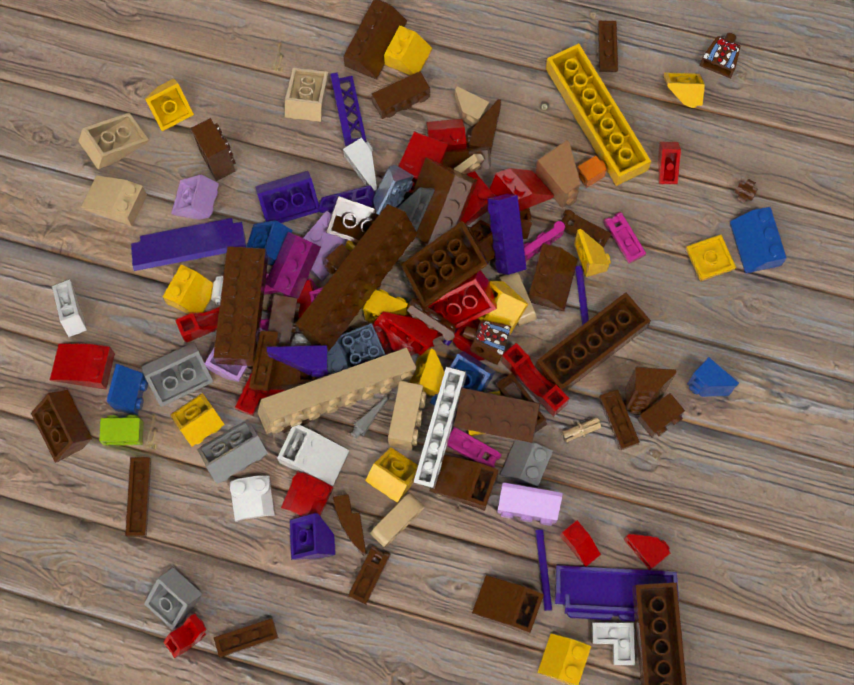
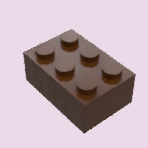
[191,118,236,181]

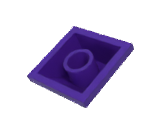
[290,513,335,560]

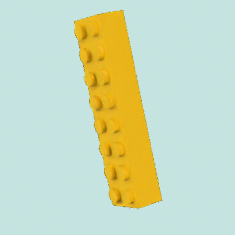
[546,43,651,186]

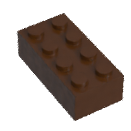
[454,388,541,443]

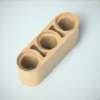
[498,272,537,326]
[370,493,425,548]

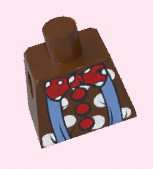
[699,33,741,79]
[462,320,511,365]

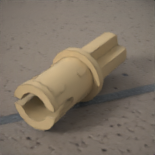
[562,418,601,443]

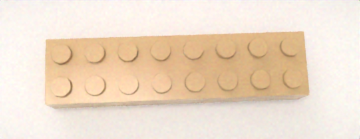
[258,348,416,434]

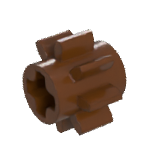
[735,179,758,203]

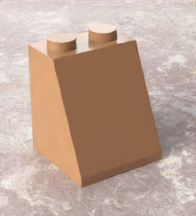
[535,140,580,208]

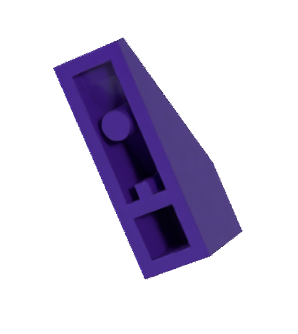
[318,185,376,213]
[267,346,328,377]

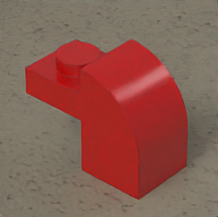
[163,613,207,658]

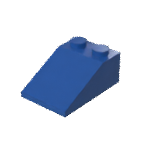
[430,351,496,419]

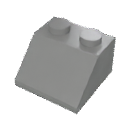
[500,440,553,488]
[144,568,202,630]

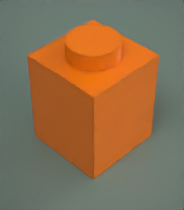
[577,155,607,188]

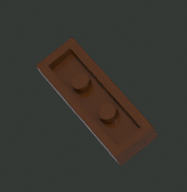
[598,20,618,72]
[249,330,281,391]
[599,389,640,451]
[213,618,279,658]

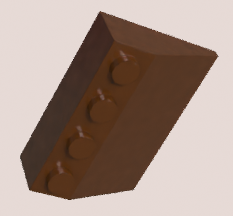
[412,157,478,245]
[401,221,488,308]

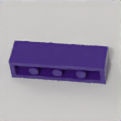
[488,194,527,275]

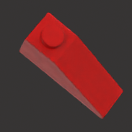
[374,311,438,356]

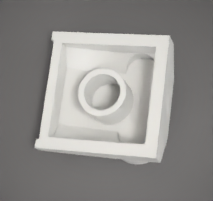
[230,476,275,522]

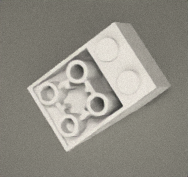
[277,425,349,486]

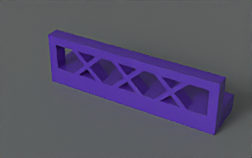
[331,72,367,146]

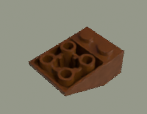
[270,360,319,390]
[429,455,499,511]
[472,575,544,635]

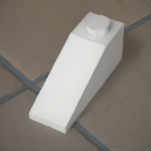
[343,137,377,193]
[52,280,87,337]

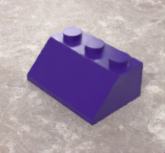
[255,171,319,223]

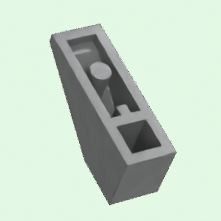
[398,187,435,232]

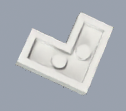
[592,623,635,665]

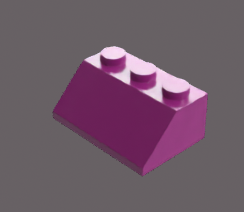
[265,232,321,299]

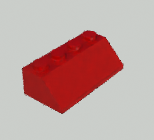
[416,270,497,339]

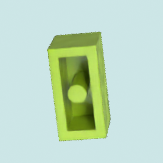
[99,415,144,445]

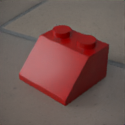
[426,119,467,151]

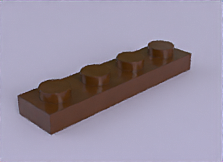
[125,457,151,537]

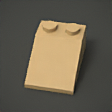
[285,68,328,122]
[78,113,149,169]
[81,175,147,226]

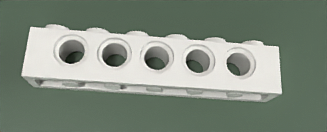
[414,367,467,489]

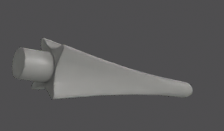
[351,396,389,439]

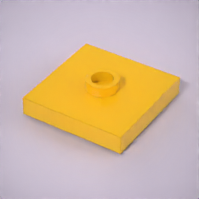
[686,234,736,282]

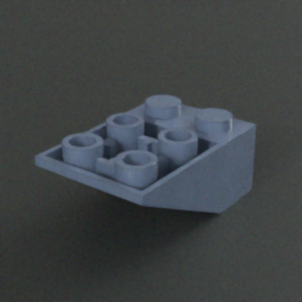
[373,165,414,215]
[328,323,385,375]

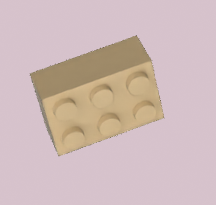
[388,381,427,451]

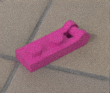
[603,212,646,264]
[524,221,565,261]
[447,427,502,468]

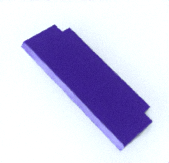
[131,218,246,271]
[555,565,679,622]

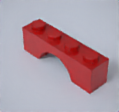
[175,306,220,343]
[501,343,570,417]

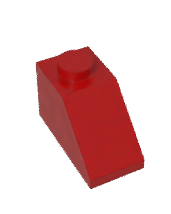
[658,142,681,184]
[560,520,601,567]
[624,534,671,570]

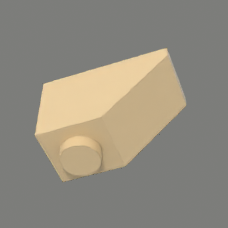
[455,87,489,126]

